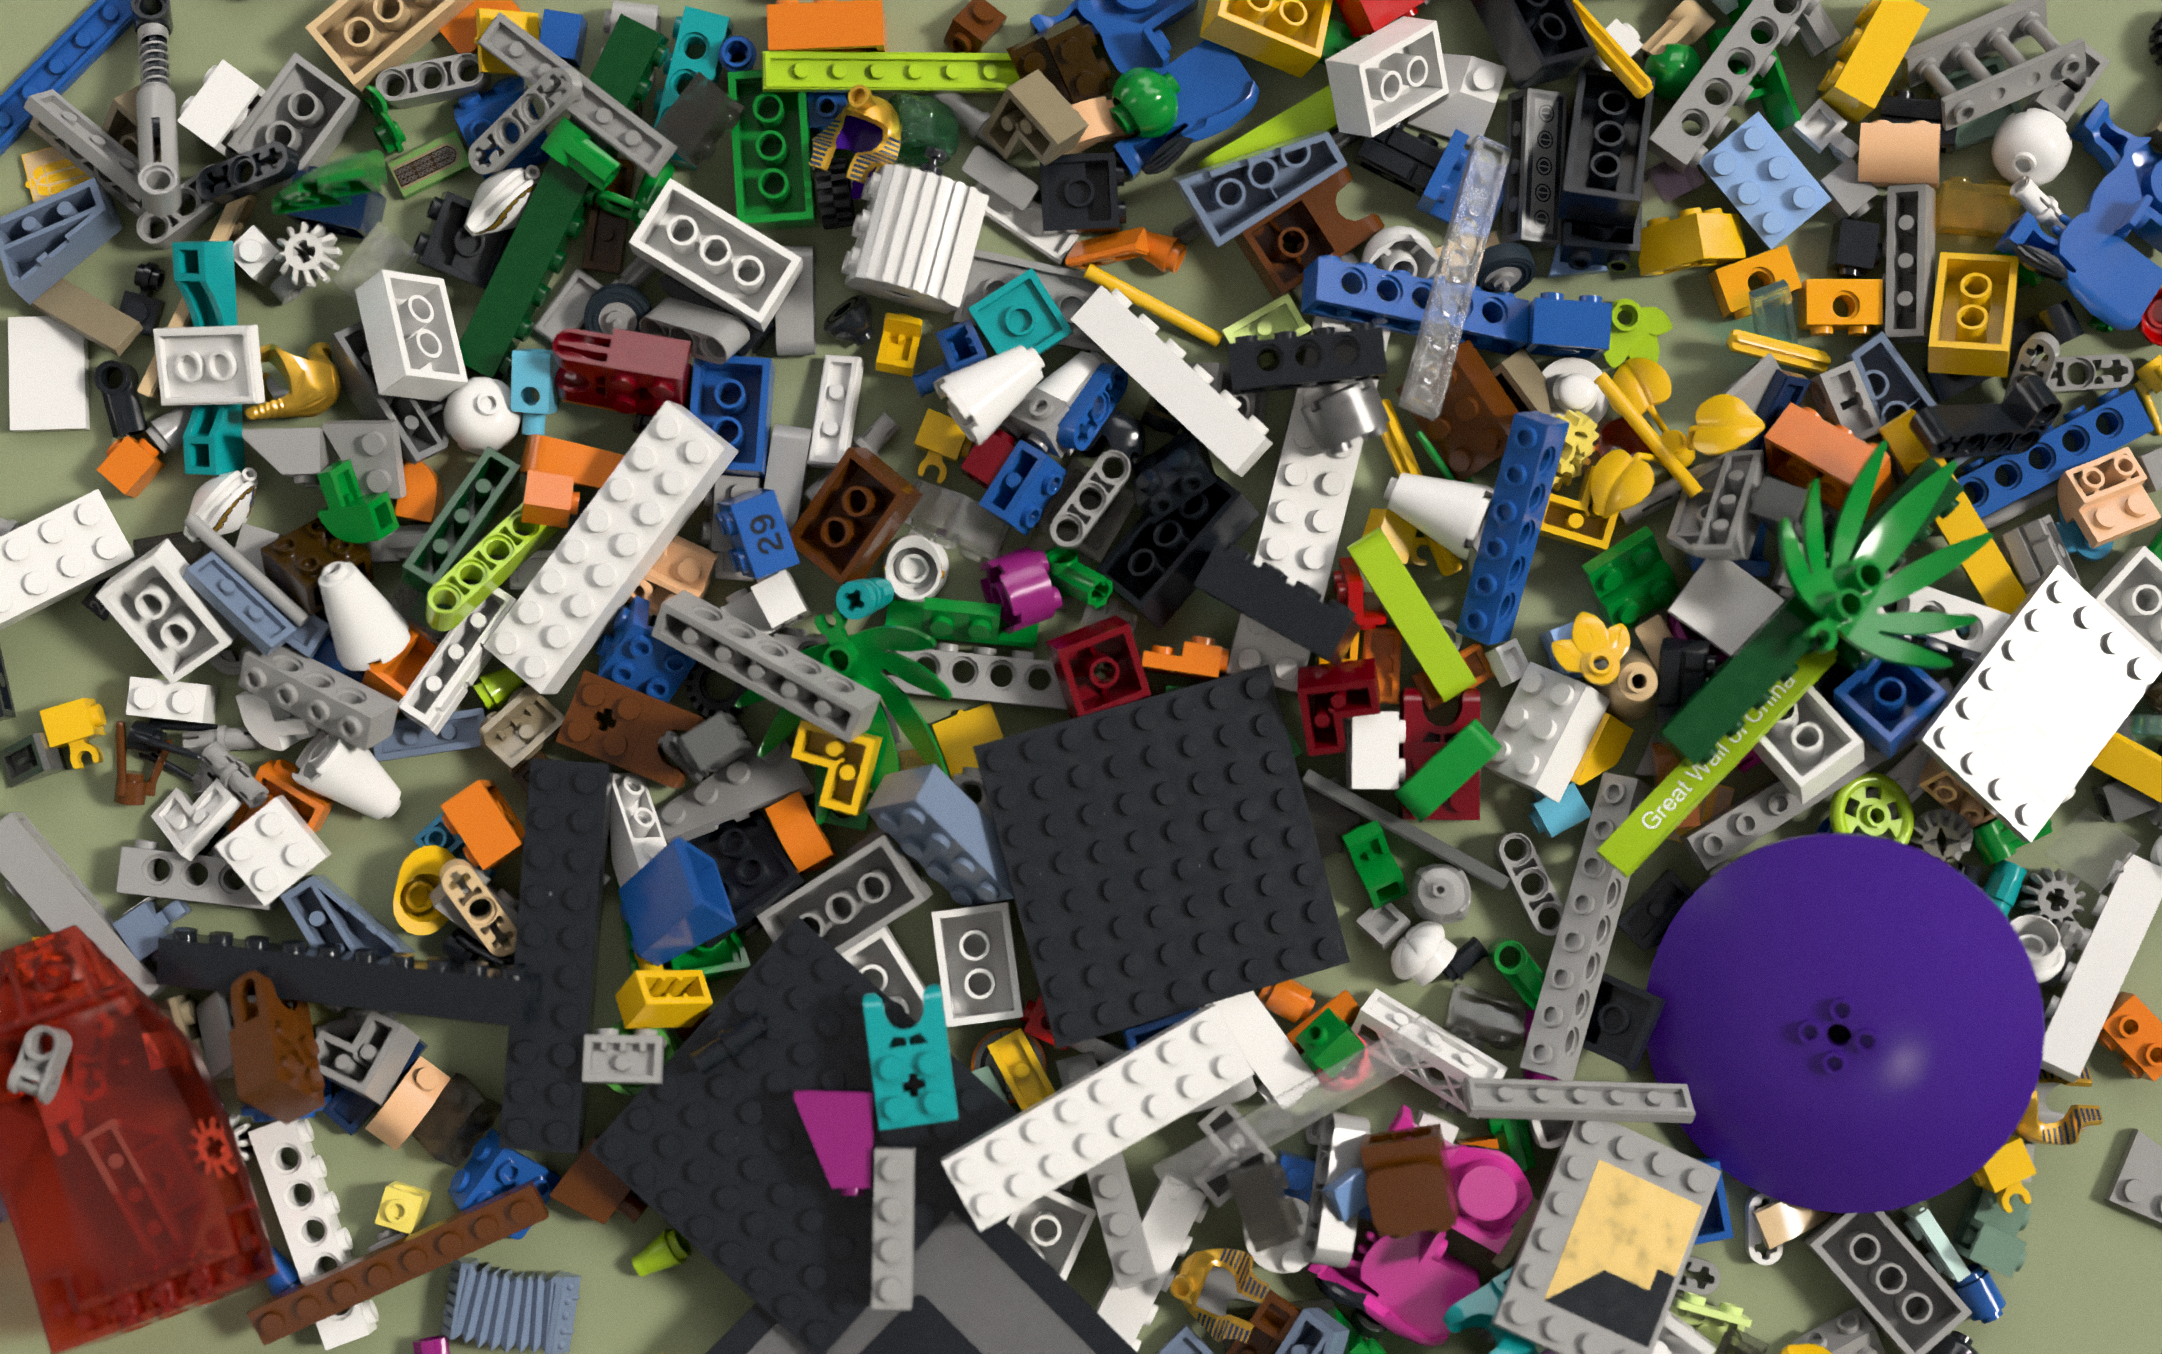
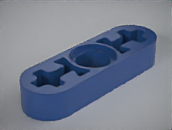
[1058,363,1128,451]

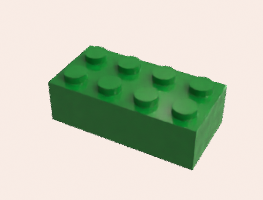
[727,70,818,231]

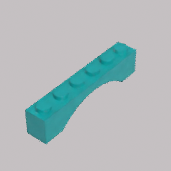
[172,241,245,475]

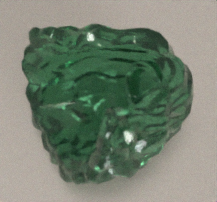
[888,92,960,167]

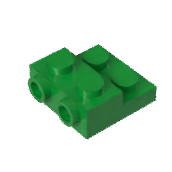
[1581,526,1680,629]

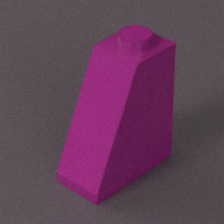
[794,1090,875,1196]

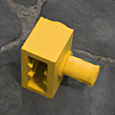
[615,953,713,1029]

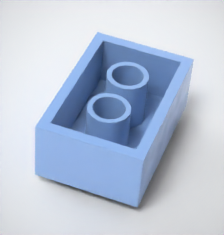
[1698,111,1832,250]

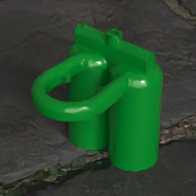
[595,162,675,230]

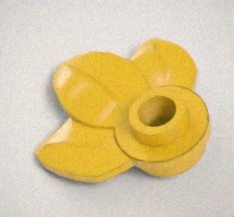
[1551,612,1630,686]

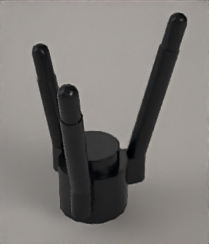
[127,717,218,782]
[441,927,515,967]

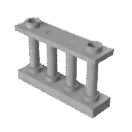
[1901,0,2086,131]

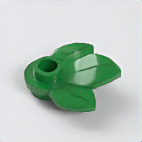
[363,85,406,155]

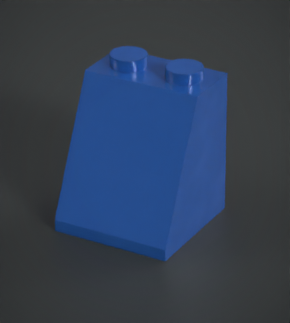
[618,837,737,966]

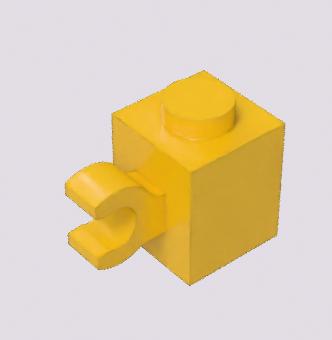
[914,408,974,485]
[1362,508,1429,566]
[39,698,107,769]
[1971,1135,2037,1213]

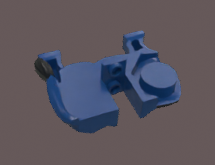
[1030,0,1260,181]
[1994,98,2162,331]

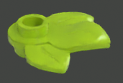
[1603,298,1673,369]

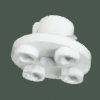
[1542,357,1609,424]

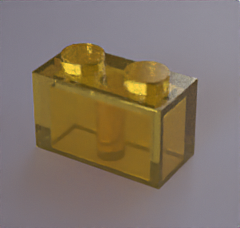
[1935,176,2020,239]

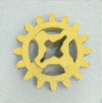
[1552,410,1599,491]

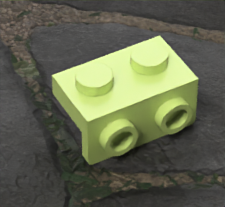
[1222,293,1312,369]
[1669,1291,1752,1354]

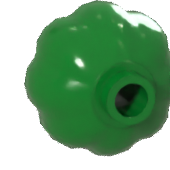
[1110,67,1181,138]

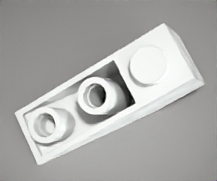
[610,773,667,888]

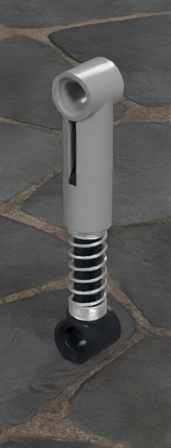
[131,0,182,217]

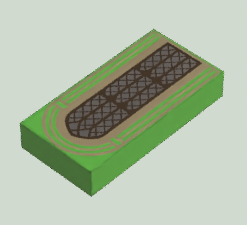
[387,130,472,199]

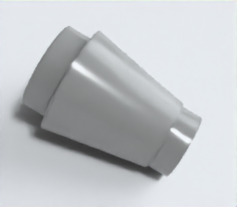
[145,405,194,454]

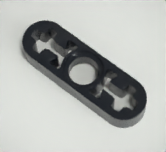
[196,141,299,205]

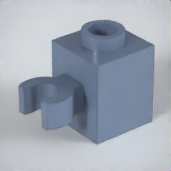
[113,899,192,963]

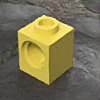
[375,1181,432,1234]

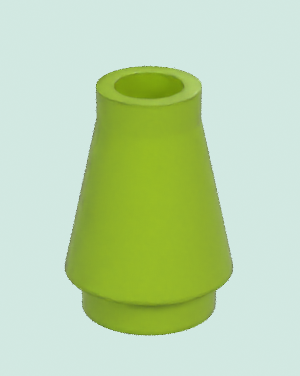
[473,667,527,711]
[632,1229,692,1277]

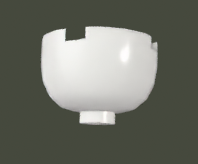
[1991,108,2073,186]
[1361,226,1439,301]
[443,376,522,455]

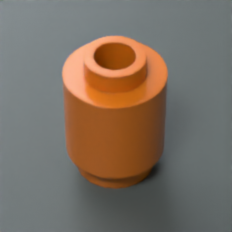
[1257,979,1316,1024]

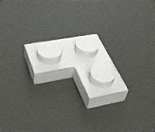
[151,778,243,861]

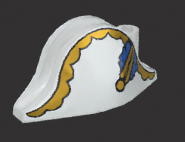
[464,165,541,236]
[183,467,258,543]

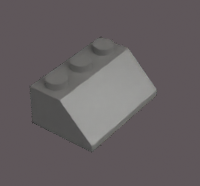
[227,52,366,187]

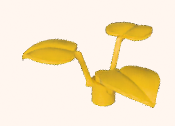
[1591,358,1765,519]

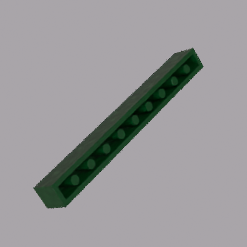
[459,14,669,380]
[1654,457,1964,768]

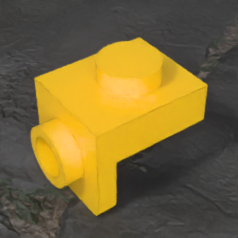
[875,312,923,377]

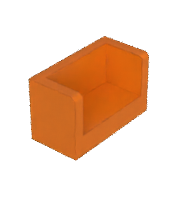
[362,619,442,714]

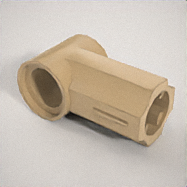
[1639,0,1717,61]

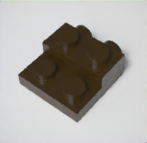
[1006,16,1112,104]

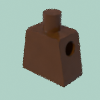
[549,1133,648,1225]

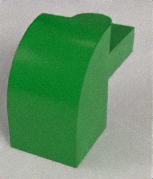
[317,459,399,544]
[1342,820,1409,910]

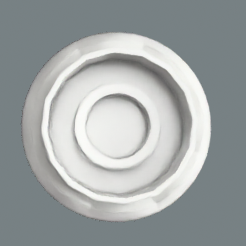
[2010,915,2066,983]
[1391,921,1457,987]

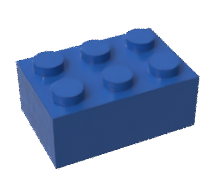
[690,356,775,479]

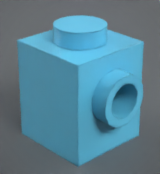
[1528,782,1591,837]

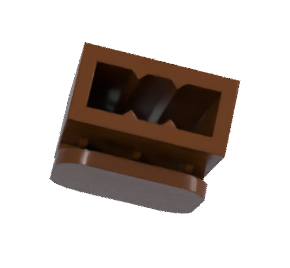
[1360,1123,1459,1239]

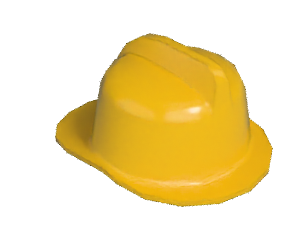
[393,845,456,936]

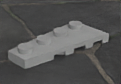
[656,738,815,843]
[2104,1128,2162,1223]

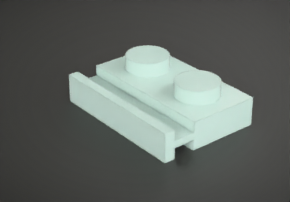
[1901,1203,1971,1282]

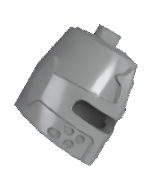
[1411,864,1471,924]

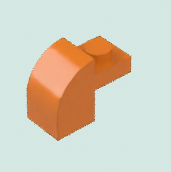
[395,460,444,524]
[765,791,838,874]

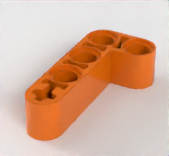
[520,434,625,490]

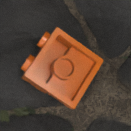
[1141,636,1230,680]
[228,759,335,833]

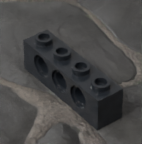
[1228,323,1387,395]

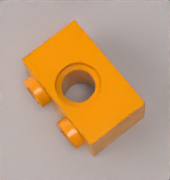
[1708,244,1802,320]
[1798,279,1883,336]

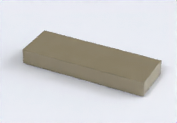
[30,279,143,357]

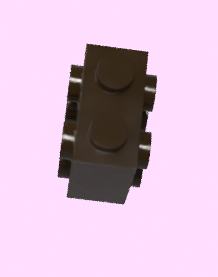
[260,517,374,616]

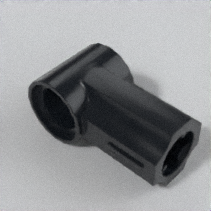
[94,360,148,438]

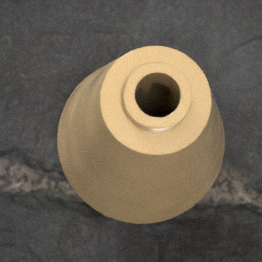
[1585,647,1658,722]

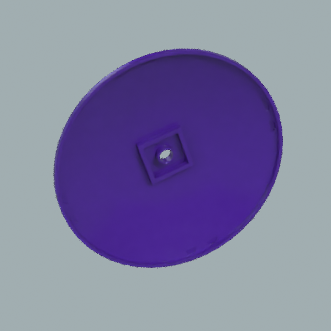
[1646,832,2045,1213]

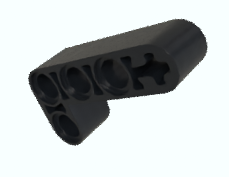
[1922,299,2084,403]
[1909,375,2063,458]

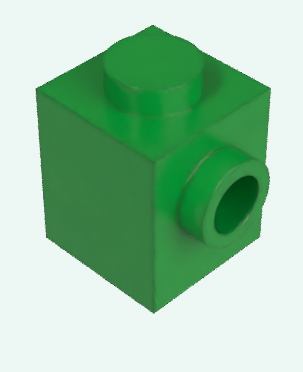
[1295,1007,1366,1078]

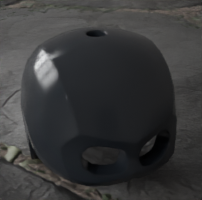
[1079,409,1146,470]

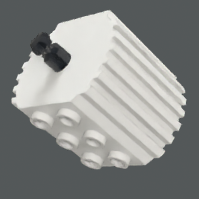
[841,147,989,314]

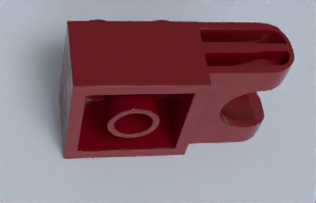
[552,328,691,416]
[1045,615,1151,719]
[1398,687,1481,820]

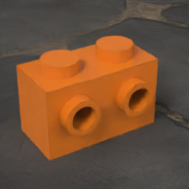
[2097,992,2162,1082]

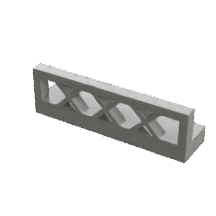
[23,89,163,217]

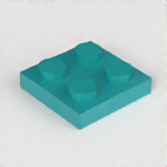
[968,268,1073,355]

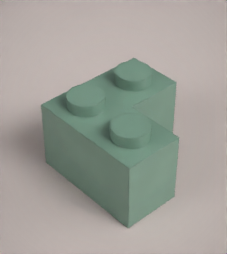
[1950,1185,2031,1278]

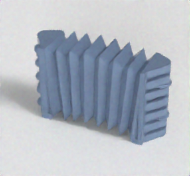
[441,1257,581,1354]

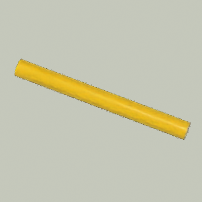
[1083,263,1223,347]
[1593,372,1703,499]

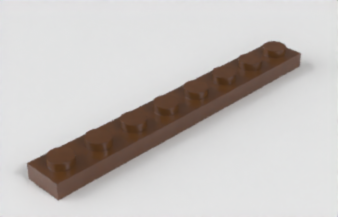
[246,1180,549,1346]

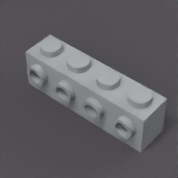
[1881,183,1936,344]

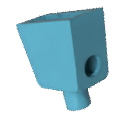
[511,348,560,435]

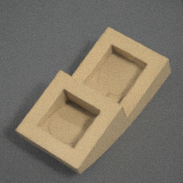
[1751,1200,1832,1249]

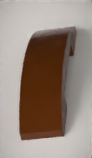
[1225,1290,1302,1354]

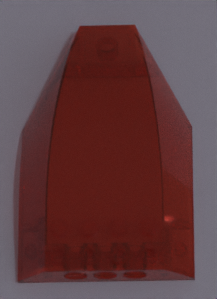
[0,925,279,1354]

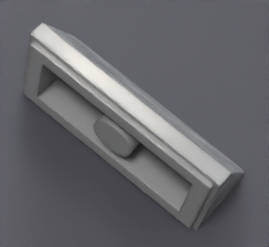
[962,145,1041,210]

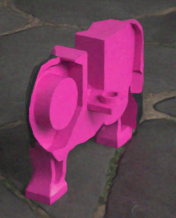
[1307,1104,1533,1347]

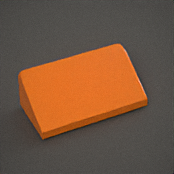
[1065,227,1149,270]

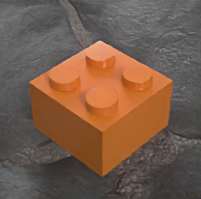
[440,779,525,870]

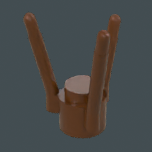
[114,720,172,805]

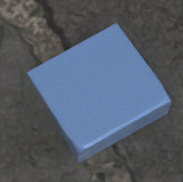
[1322,1167,1369,1222]

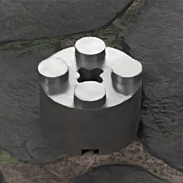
[1300,377,1390,456]

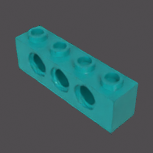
[650,6,733,171]

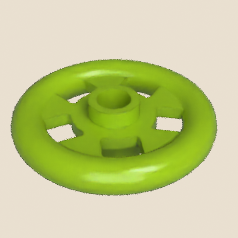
[1829,772,1914,844]

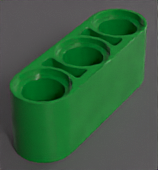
[1394,718,1502,822]

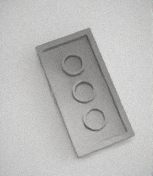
[953,249,1102,355]

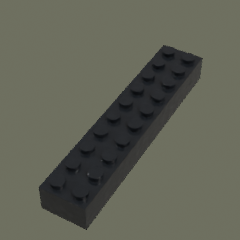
[499,758,614,1154]

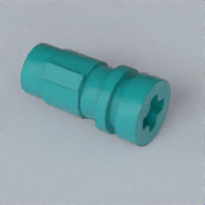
[836,577,894,620]
[1983,860,2027,921]

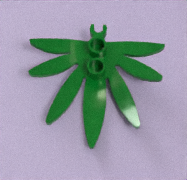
[1778,440,1993,669]
[735,608,953,839]

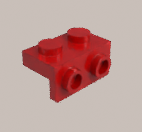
[1332,557,1386,630]

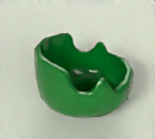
[1643,43,1701,101]

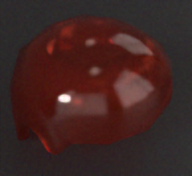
[1595,417,1653,462]

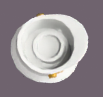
[883,534,949,602]

